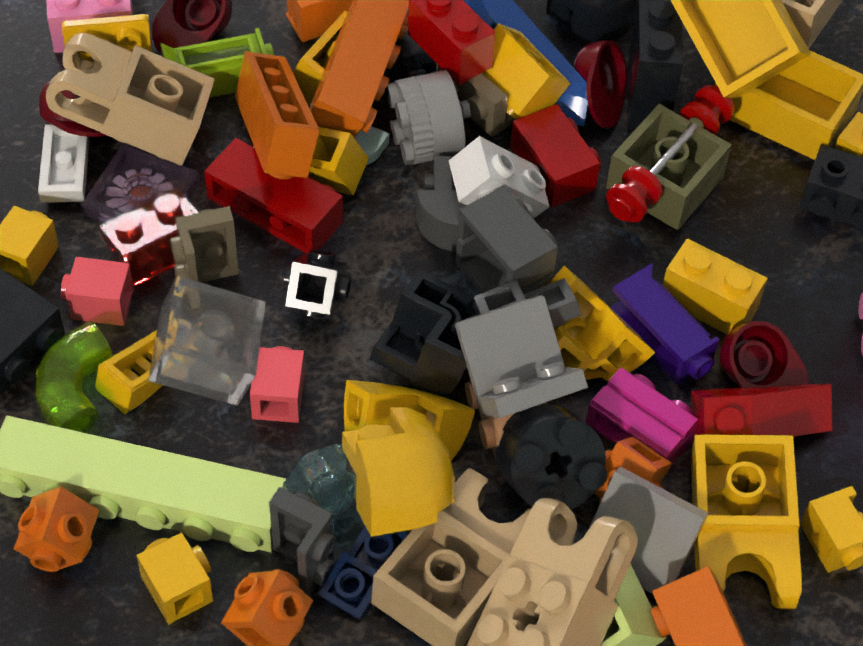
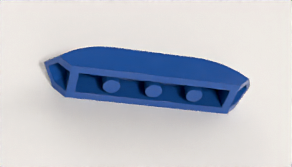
[465,0,589,127]

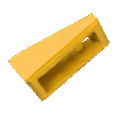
[95,324,198,414]

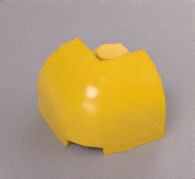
[342,407,455,537]

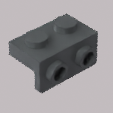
[269,487,337,597]

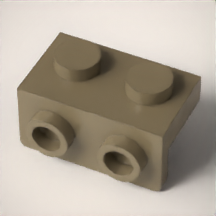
[438,65,517,137]
[170,206,239,305]

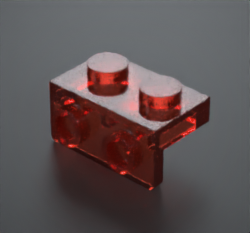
[99,189,198,286]

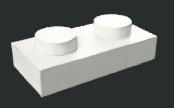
[38,125,90,203]

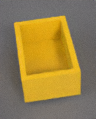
[671,0,811,99]
[715,50,863,160]

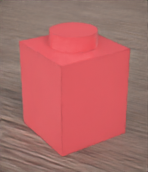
[61,257,134,326]
[250,346,305,423]

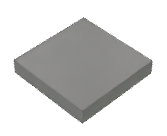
[589,466,709,594]

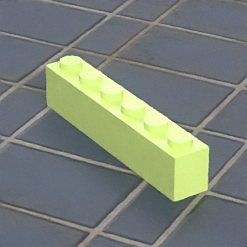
[0,415,287,553]

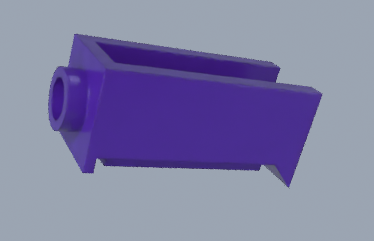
[610,263,719,387]

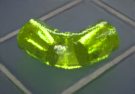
[35,321,113,433]

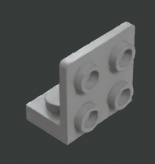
[455,295,588,418]

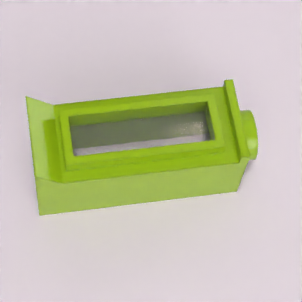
[160,28,274,98]

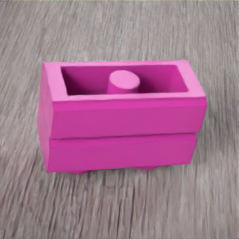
[585,368,699,468]

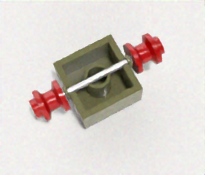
[606,85,735,230]

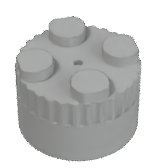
[386,70,471,165]

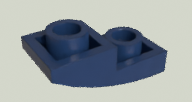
[317,526,409,620]

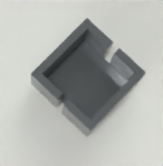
[455,186,558,294]

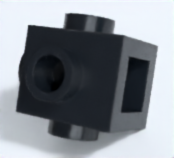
[283,249,351,318]

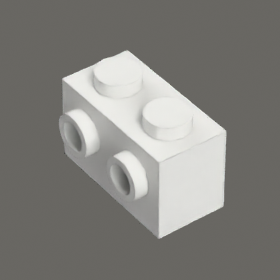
[449,136,550,219]

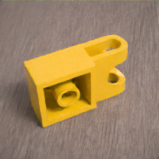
[690,435,802,609]

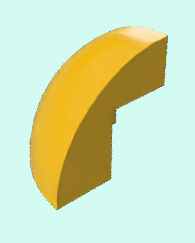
[549,266,655,381]
[344,380,475,461]

